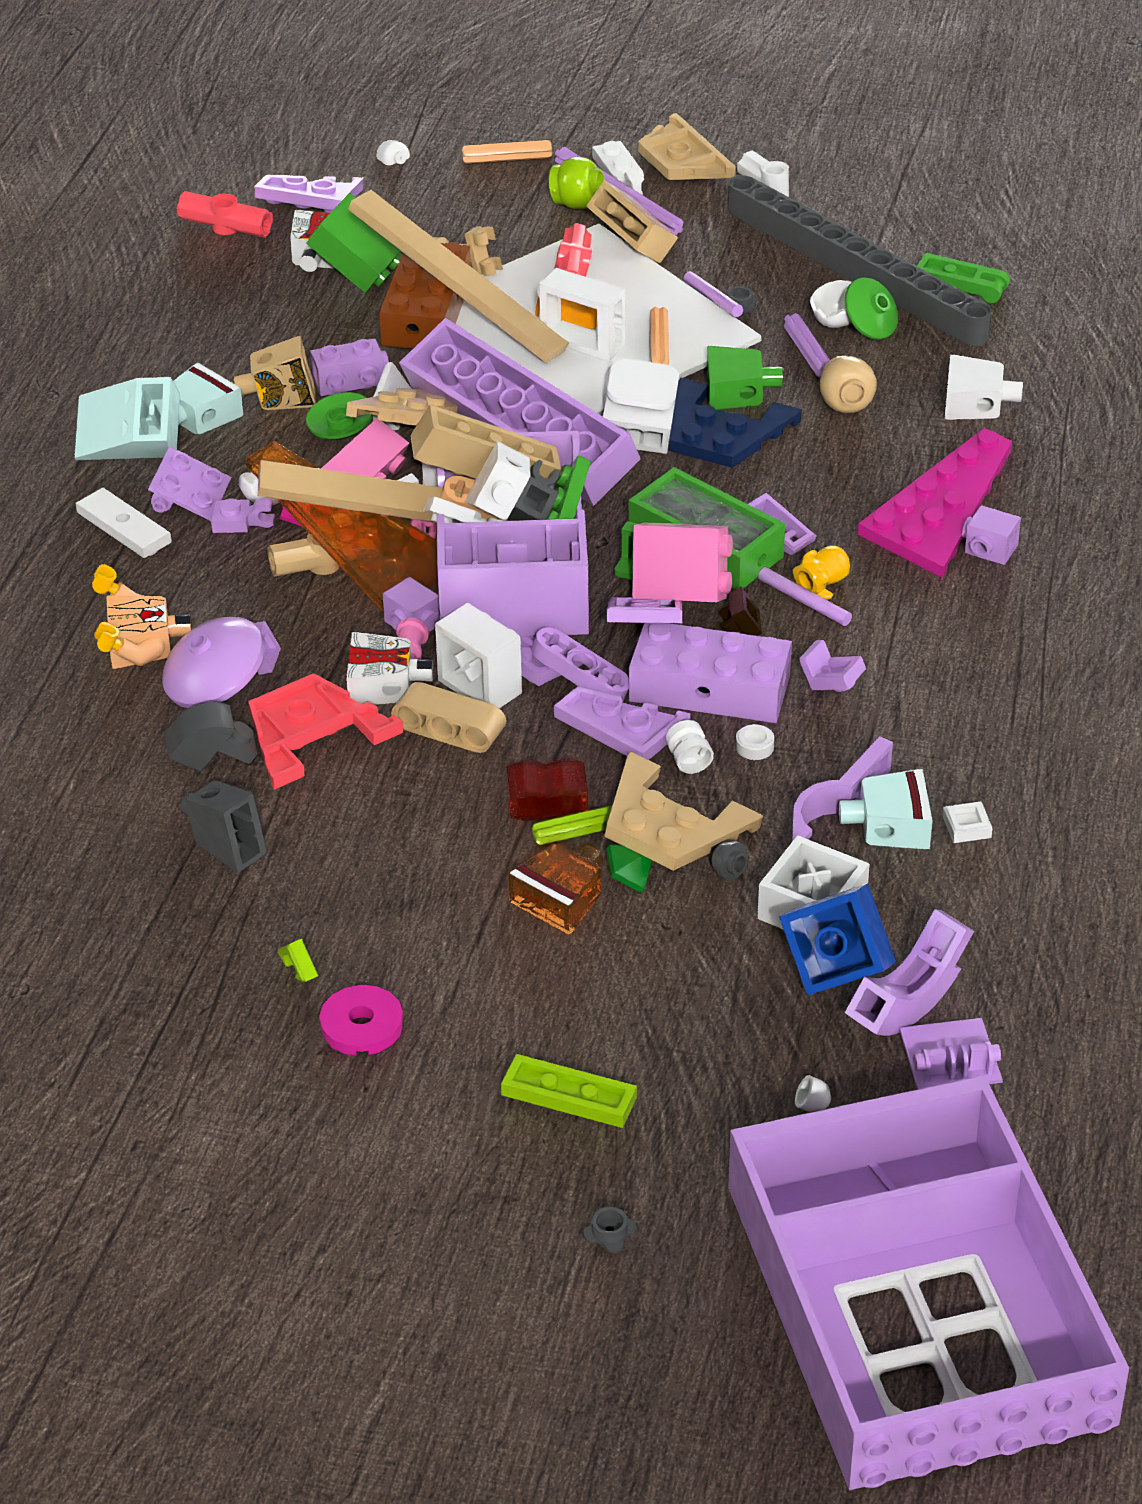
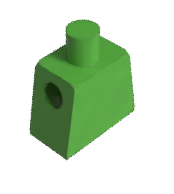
[707,346,783,410]

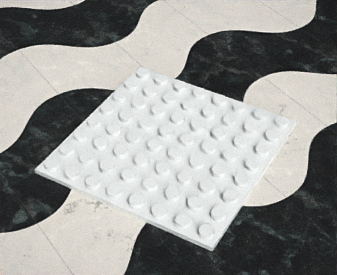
[456,224,761,416]

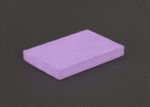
[607,597,682,623]

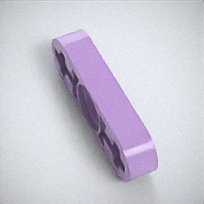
[531,627,629,702]

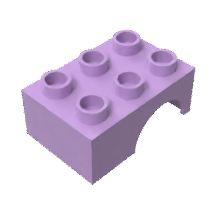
[437,430,589,636]

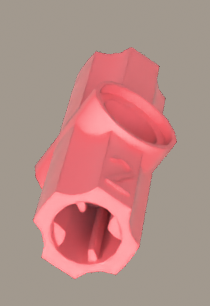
[177,191,273,238]
[554,223,592,277]

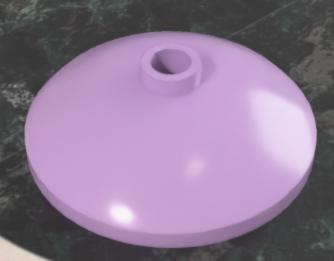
[162,617,265,708]

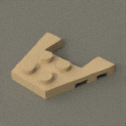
[604,752,763,871]

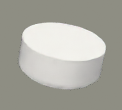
[736,724,774,760]

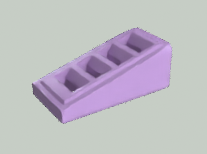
[748,493,816,555]

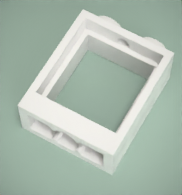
[537,268,625,361]

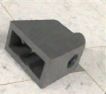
[181,781,267,873]

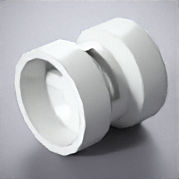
[666,720,714,774]

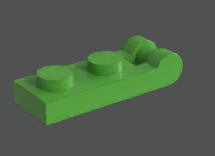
[917,253,1010,303]

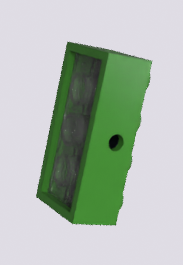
[629,467,785,589]

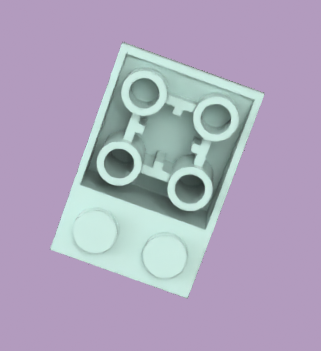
[75,377,180,460]

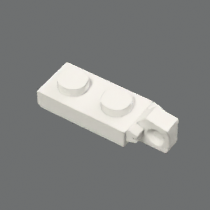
[592,141,644,195]

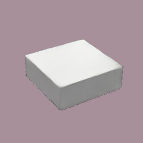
[943,802,992,843]

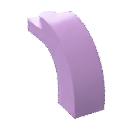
[845,909,974,1036]

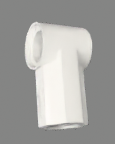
[737,150,789,197]

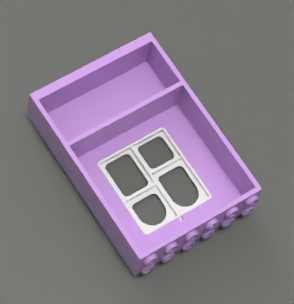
[728,1075,1129,1490]

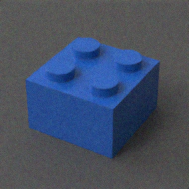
[779,883,896,995]

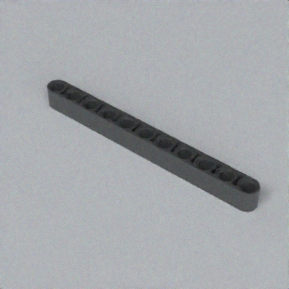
[728,175,992,346]

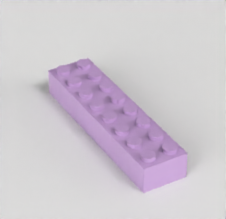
[399,318,641,506]

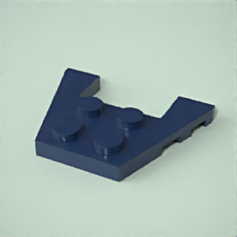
[669,378,802,468]

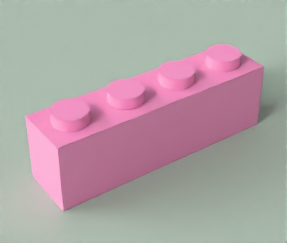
[288,418,409,530]

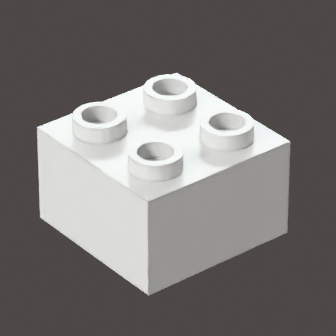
[435,603,522,708]
[758,835,870,929]

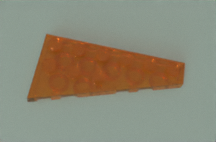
[245,441,438,613]

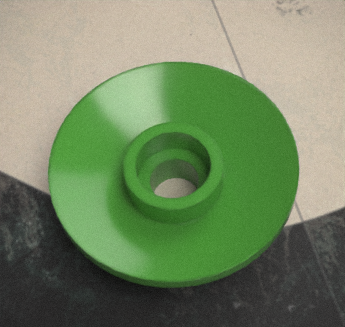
[845,277,898,340]
[306,392,373,439]

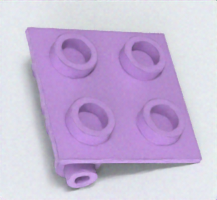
[148,446,232,521]
[899,1018,1003,1089]

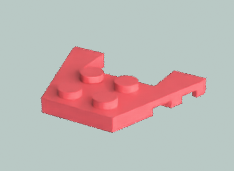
[248,673,403,790]

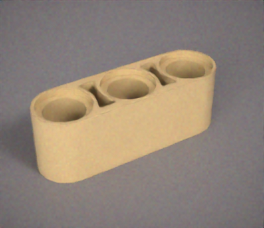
[391,682,506,753]

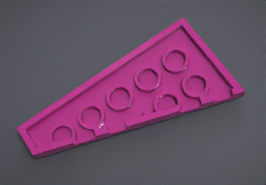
[858,428,1012,578]

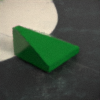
[606,845,652,893]

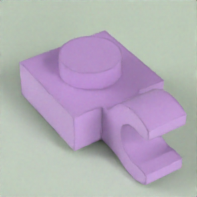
[211,498,275,533]

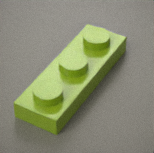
[501,1054,637,1128]

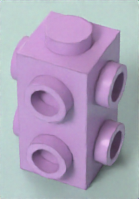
[310,339,389,396]

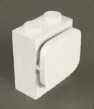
[603,359,679,454]

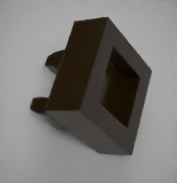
[719,586,762,636]

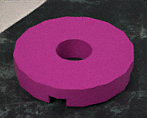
[319,985,403,1056]

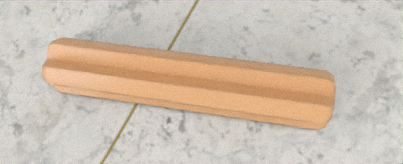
[462,140,552,164]
[650,307,669,365]

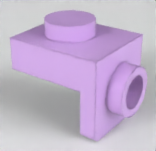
[800,640,866,692]

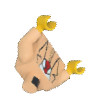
[92,564,191,669]

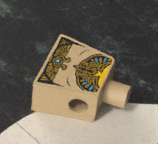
[234,336,316,410]

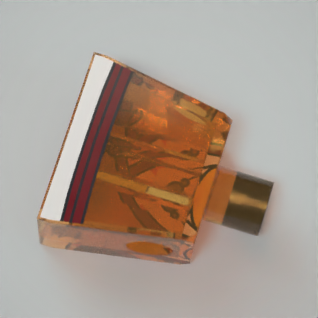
[508,844,603,935]

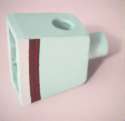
[173,363,243,434]
[839,769,932,849]

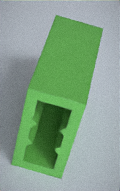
[306,192,402,293]

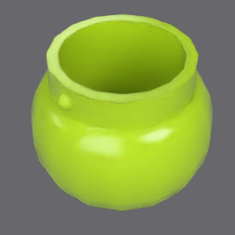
[549,156,605,210]

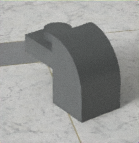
[164,702,258,772]

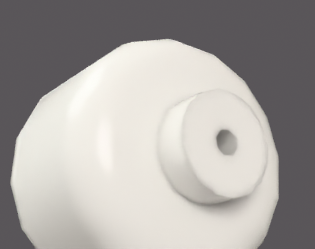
[376,140,410,165]

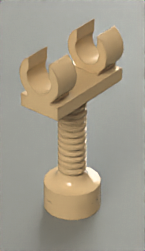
[433,226,503,276]

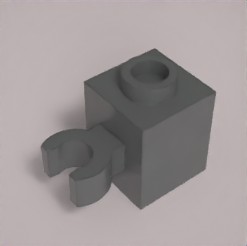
[507,460,559,521]

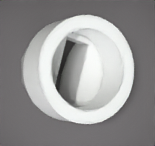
[795,1075,831,1112]

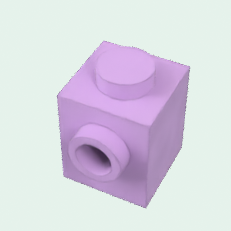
[962,505,1021,565]
[383,577,440,632]

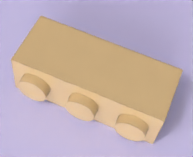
[586,181,678,263]

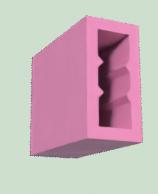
[632,522,733,602]

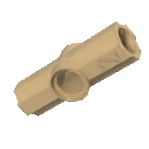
[267,526,380,577]

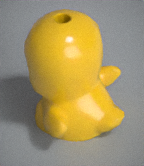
[793,545,850,600]

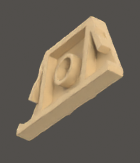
[638,113,736,180]
[346,388,458,426]

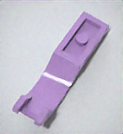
[792,736,893,842]

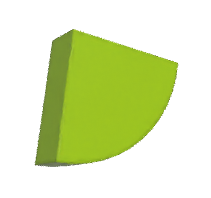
[278,939,318,982]

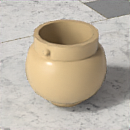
[820,355,877,414]

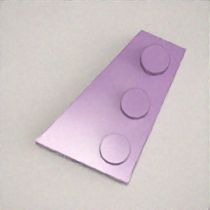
[255,175,363,213]
[554,686,691,760]

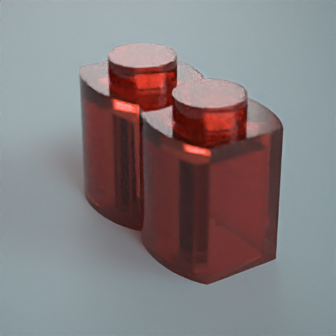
[507,759,588,821]

